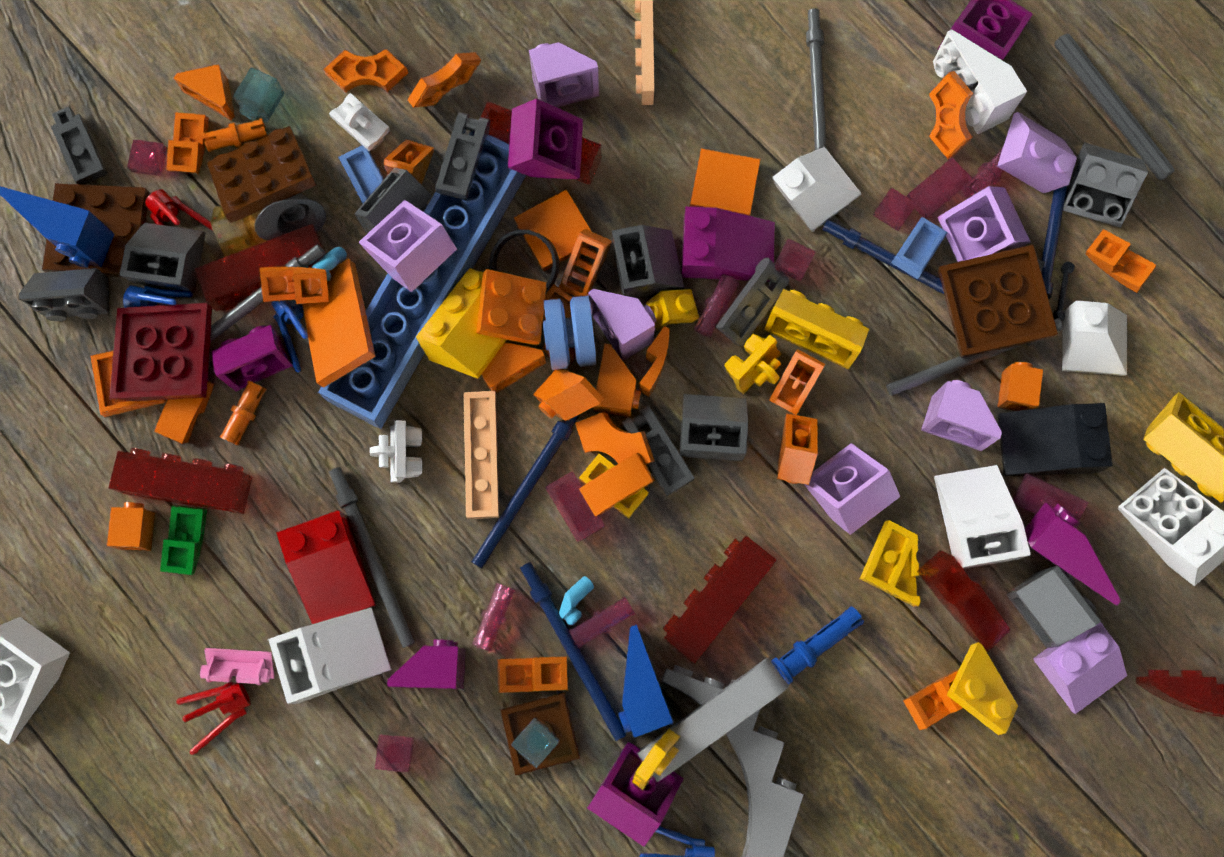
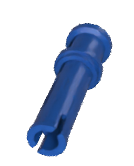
[771,606,864,685]

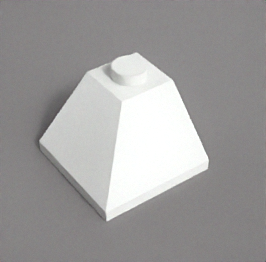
[773,147,862,232]
[1062,301,1127,376]

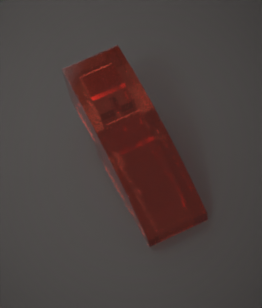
[917,550,1011,652]

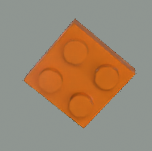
[476,269,547,345]

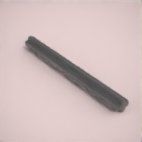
[1054,34,1175,181]

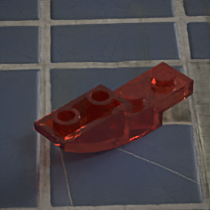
[1136,670,1224,717]

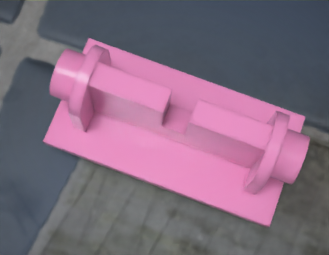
[200,648,274,686]

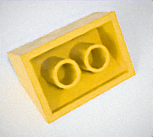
[416,268,507,379]
[764,289,869,369]
[1143,392,1224,503]

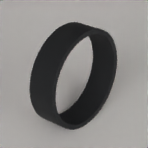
[489,230,560,292]

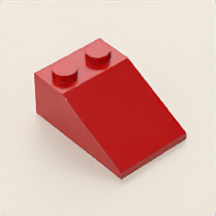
[276,510,376,624]

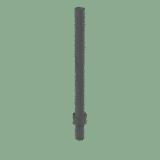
[806,8,827,150]
[210,244,325,342]
[886,318,1063,396]
[329,467,415,648]

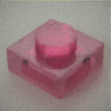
[127,139,167,176]
[873,187,917,231]
[775,238,815,282]
[375,734,414,772]

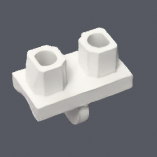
[329,93,390,151]
[370,420,422,483]

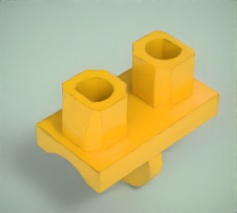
[724,334,781,394]

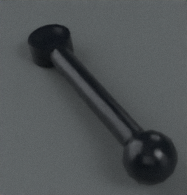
[1053,262,1075,321]

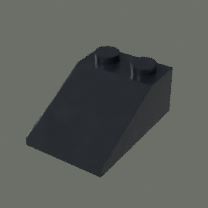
[997,403,1113,476]

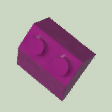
[508,98,583,179]
[212,325,293,392]
[387,639,466,689]
[587,741,684,847]

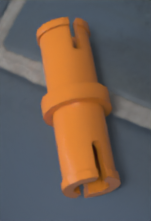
[202,118,268,152]
[220,380,267,446]

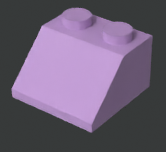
[529,42,599,107]
[997,112,1077,194]
[937,186,1030,262]
[359,200,457,292]
[588,289,657,361]
[921,380,1002,451]
[804,443,900,535]
[1033,622,1127,714]

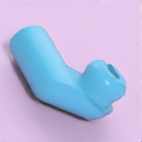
[312,247,347,282]
[559,576,594,625]

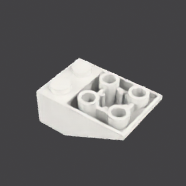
[933,30,1027,134]
[934,465,1031,570]
[1118,468,1224,586]
[268,608,391,704]

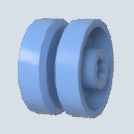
[543,295,596,370]

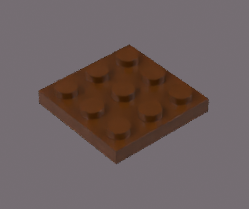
[207,126,316,224]
[42,183,150,277]
[938,245,1058,358]

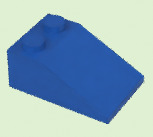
[0,186,114,268]
[618,625,673,738]

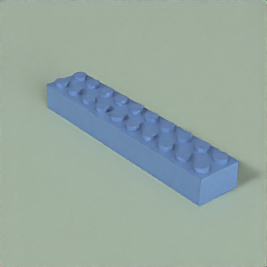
[318,131,526,429]

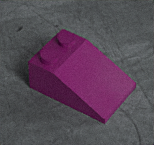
[938,0,1033,60]
[681,206,775,282]
[1025,502,1121,606]

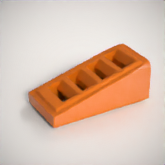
[559,229,612,297]

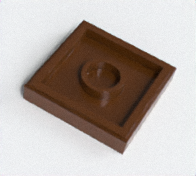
[500,693,581,776]

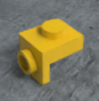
[646,289,700,331]

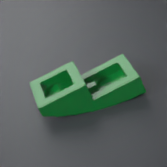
[160,505,207,575]

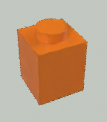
[998,362,1043,411]
[107,502,155,551]

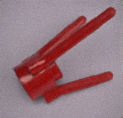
[145,189,223,235]
[176,681,251,755]

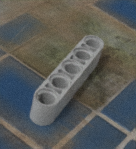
[637,658,789,782]

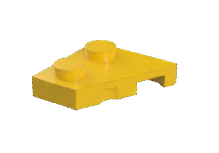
[860,520,920,607]
[947,642,1018,735]
[632,729,680,790]

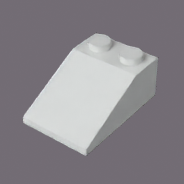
[0,617,70,744]

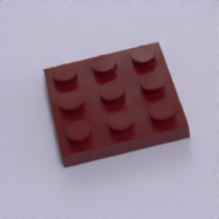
[109,303,213,402]

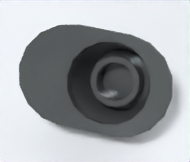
[255,193,326,241]

